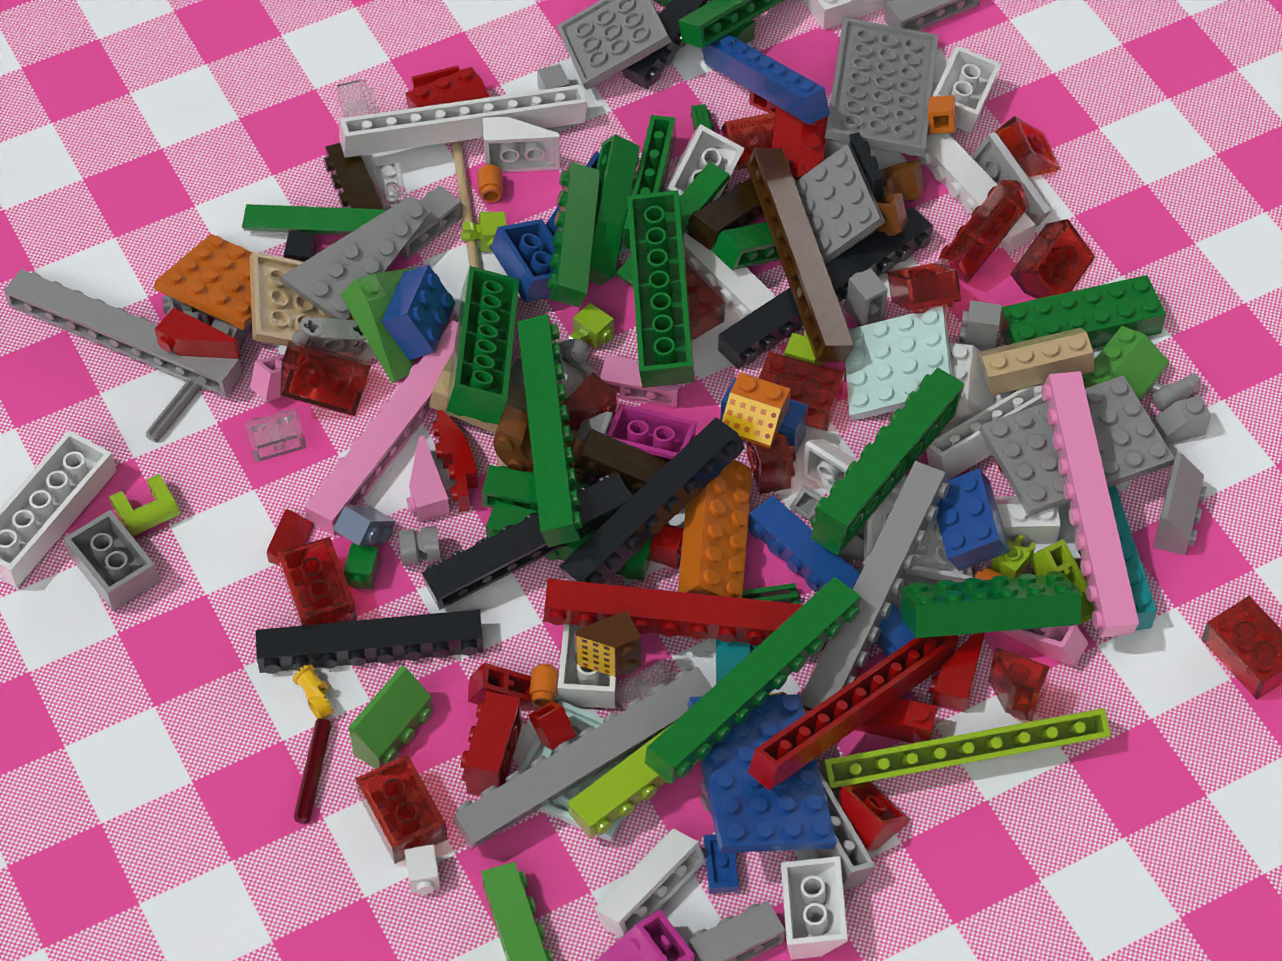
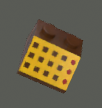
[574,611,641,677]

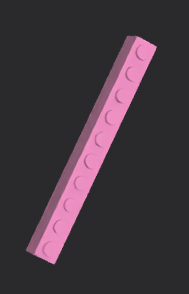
[305,320,457,536]
[1041,371,1139,637]

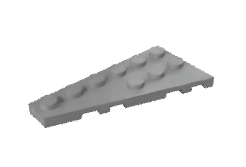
[279,195,432,320]

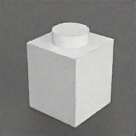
[404,845,440,895]

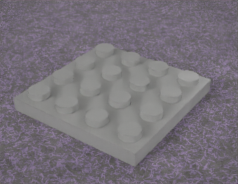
[556,0,672,90]
[796,144,885,264]

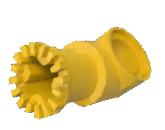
[292,665,334,719]

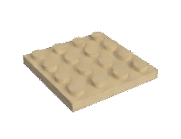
[249,252,355,358]

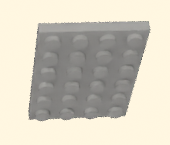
[979,375,1175,516]

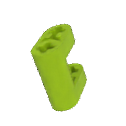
[109,474,180,537]

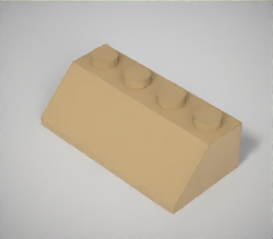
[978,328,1095,396]

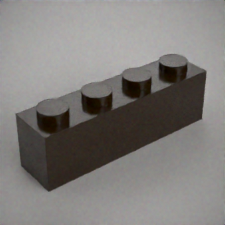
[323,143,384,210]
[687,177,764,250]
[574,429,668,494]

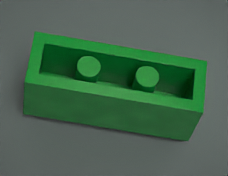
[712,222,780,270]

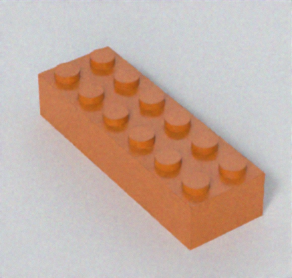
[678,459,752,598]

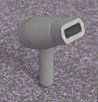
[556,338,600,386]
[1148,373,1200,412]

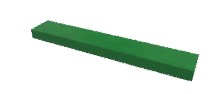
[616,162,730,287]
[242,204,387,235]

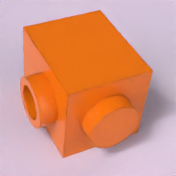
[928,95,957,134]

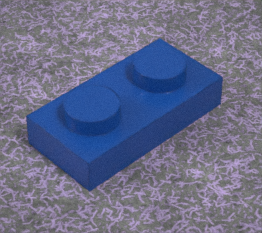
[704,834,739,894]

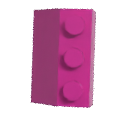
[606,403,697,459]

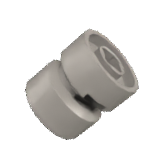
[398,526,441,566]

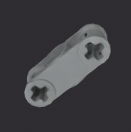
[292,317,366,354]

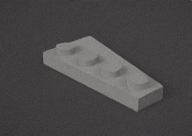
[971,132,1052,227]

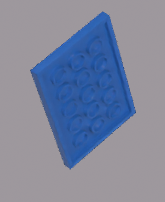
[687,694,837,853]

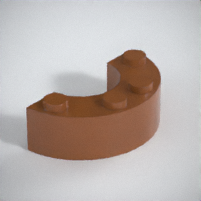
[875,160,926,236]
[493,404,592,483]

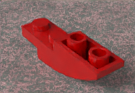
[432,410,478,512]

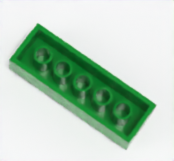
[999,275,1166,349]
[901,571,1082,638]

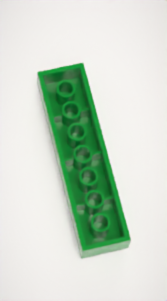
[627,190,695,388]
[446,266,520,425]
[811,367,965,556]

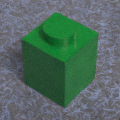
[343,543,380,589]

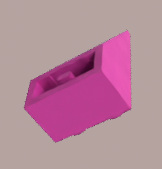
[596,909,695,961]

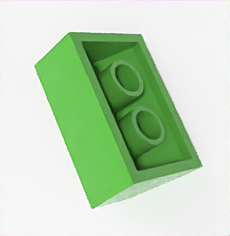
[1082,326,1169,401]
[349,665,433,772]

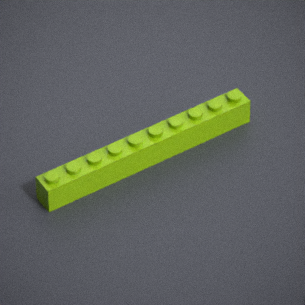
[819,708,1111,789]

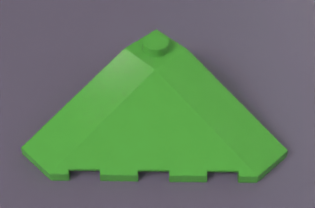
[340,267,418,383]

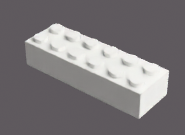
[0,430,117,588]

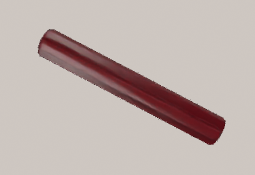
[294,718,331,824]

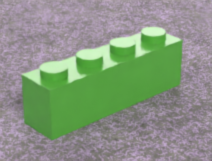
[481,862,553,961]

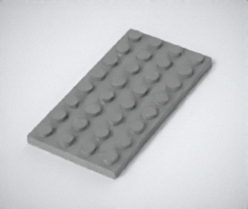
[824,17,938,157]

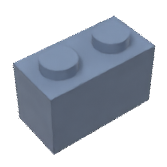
[333,505,395,546]

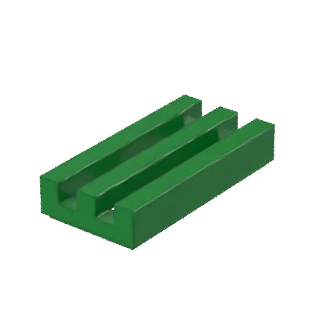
[742,583,800,604]

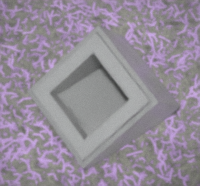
[789,485,822,522]

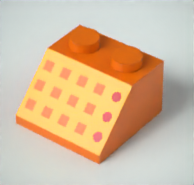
[722,372,790,449]

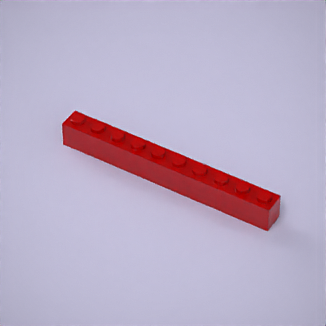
[543,578,826,650]
[748,635,959,791]

